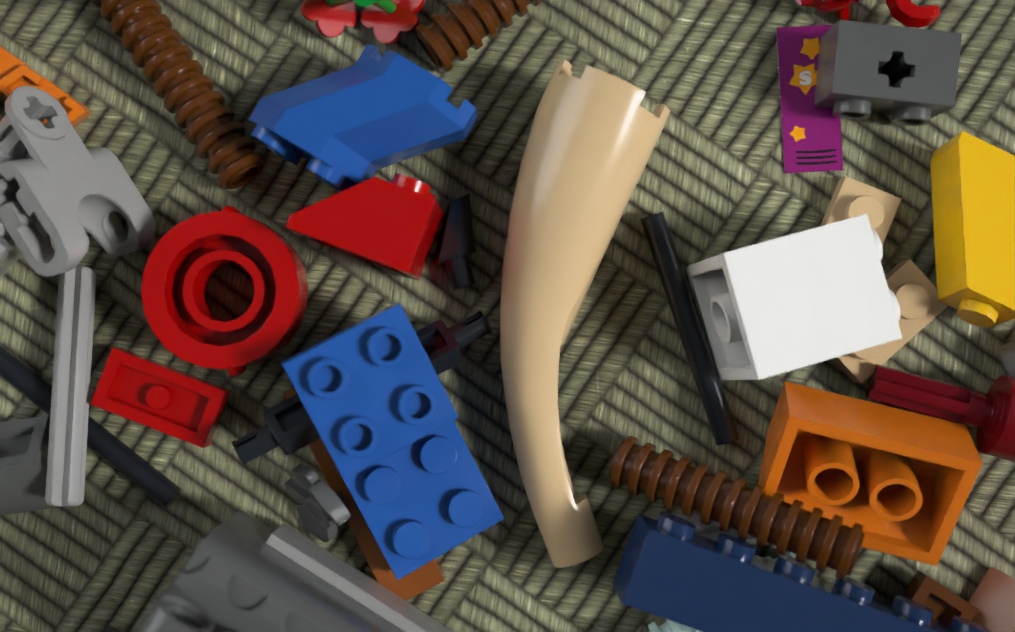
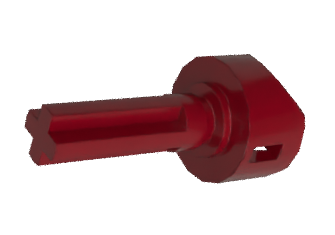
[866,364,1015,462]

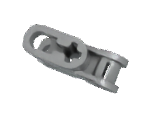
[0,86,157,277]

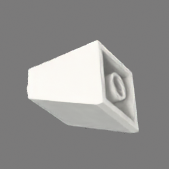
[685,214,902,380]

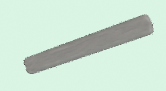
[45,266,96,507]

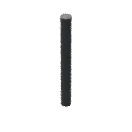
[641,212,739,445]
[0,345,182,508]

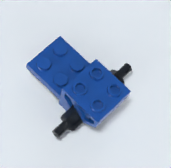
[232,303,505,580]

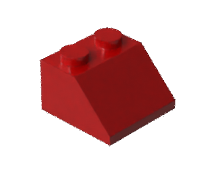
[286,173,444,280]

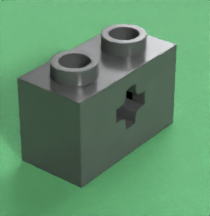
[814,20,962,126]

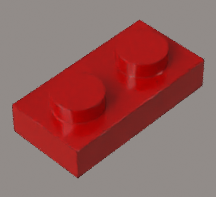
[90,347,231,448]

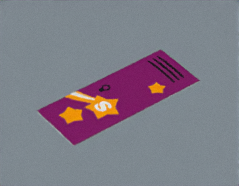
[776,25,843,174]

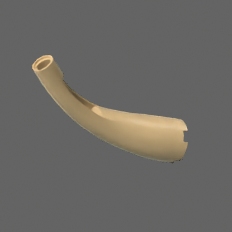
[500,60,670,568]

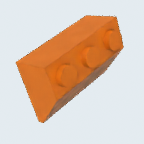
[758,381,983,566]

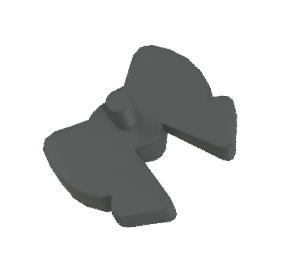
[284,464,351,543]

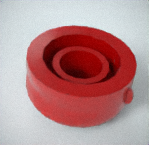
[141,205,308,377]

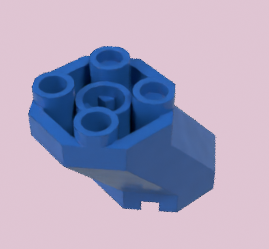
[248,44,478,192]

